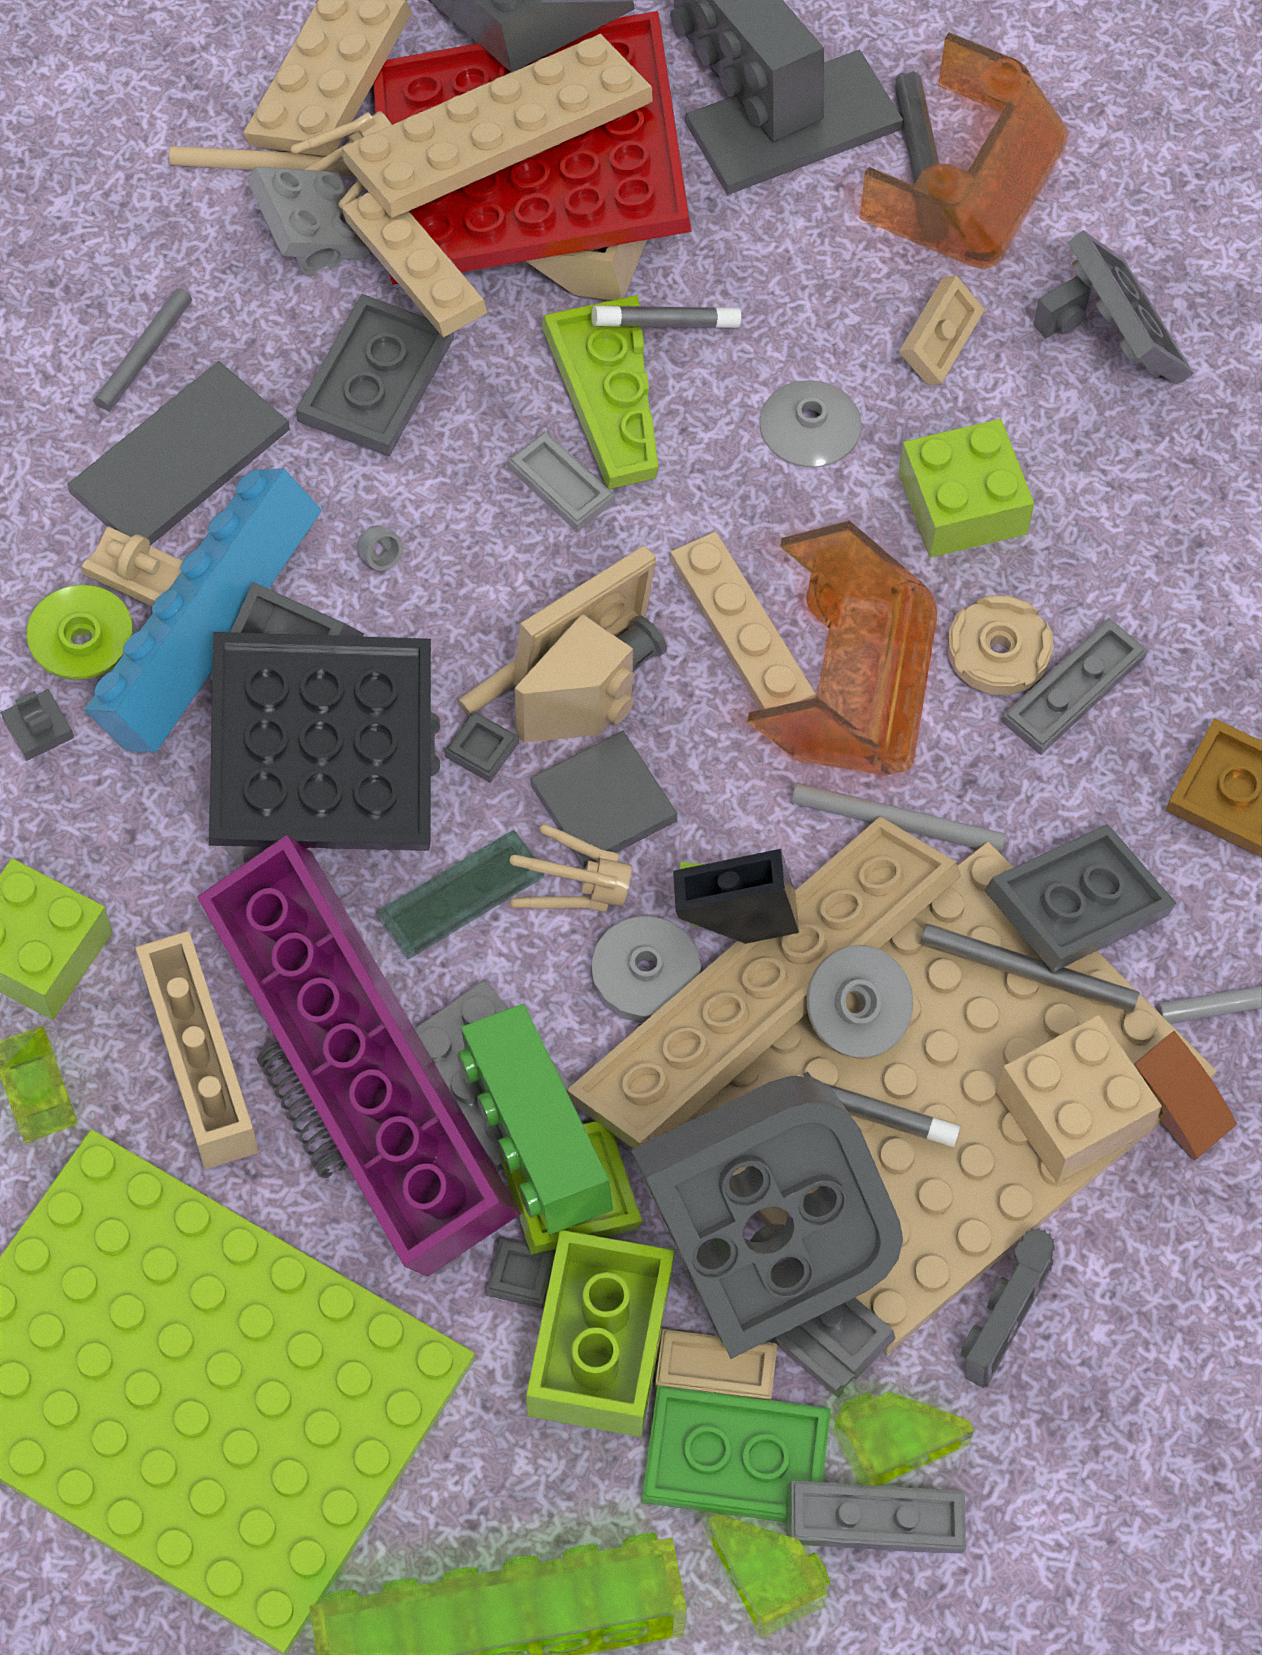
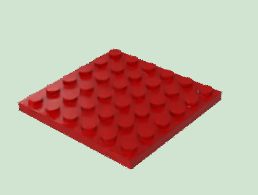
[373,11,692,285]

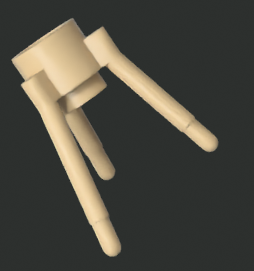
[290,111,392,209]
[509,824,632,912]

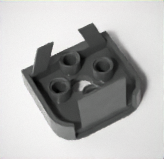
[631,1072,903,1359]

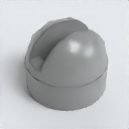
[357,526,403,571]

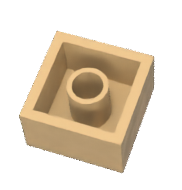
[996,1014,1162,1183]

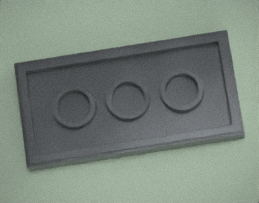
[685,49,903,195]
[67,361,290,546]

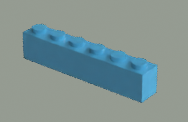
[84,468,322,753]

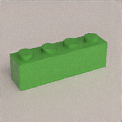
[457,1003,613,1235]

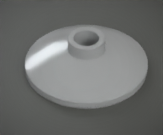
[760,380,861,467]
[807,945,913,1058]

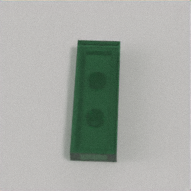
[377,829,544,960]

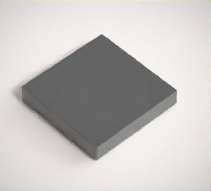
[530,730,678,869]

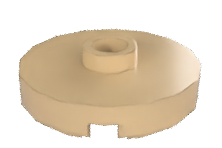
[947,595,1053,695]

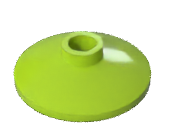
[26,585,133,680]

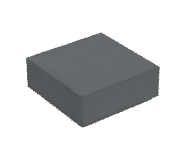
[445,711,519,783]
[486,1238,556,1309]

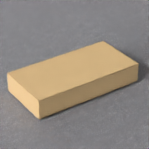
[655,1329,777,1400]

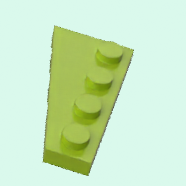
[542,295,658,489]

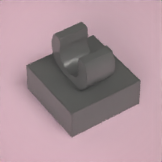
[0,689,74,761]

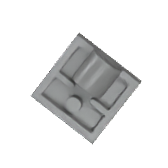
[247,167,371,276]

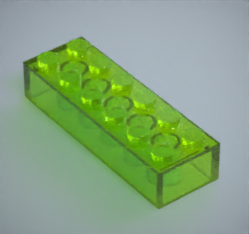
[309,1533,687,1655]

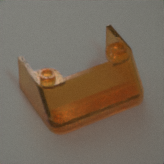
[859,32,1068,269]
[747,520,937,776]

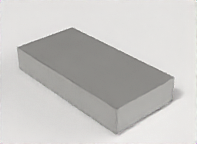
[507,431,615,532]

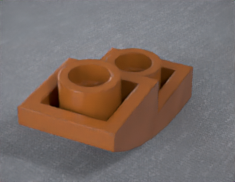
[1134,1031,1237,1160]

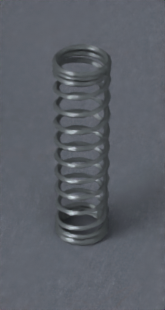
[257,1042,348,1178]

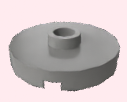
[591,916,701,1023]

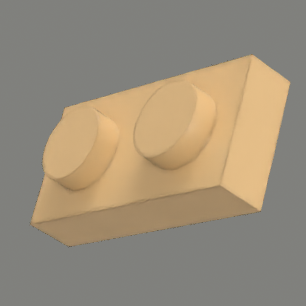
[899,275,985,385]

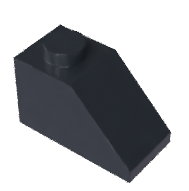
[673,849,799,944]

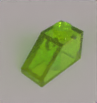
[0,1026,78,1144]
[833,1391,974,1486]
[706,1514,831,1639]

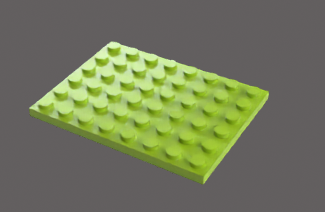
[0,1129,476,1655]

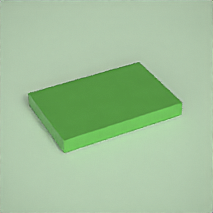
[642,1385,831,1523]

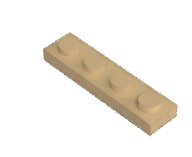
[342,192,487,338]
[670,531,816,723]

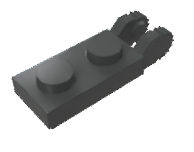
[961,1228,1055,1388]

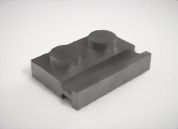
[770,1298,896,1399]

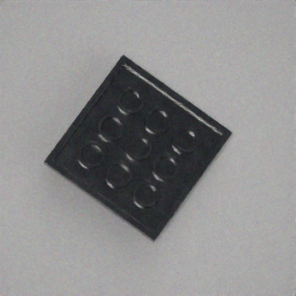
[209,632,431,851]

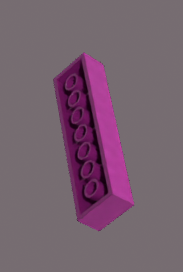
[197,835,521,1277]

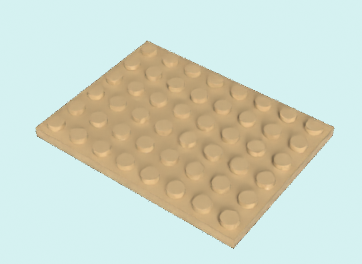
[682,842,1217,1356]

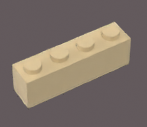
[135,931,259,1170]

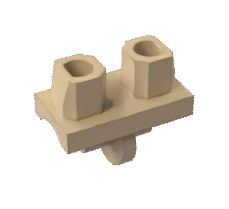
[81,526,183,607]

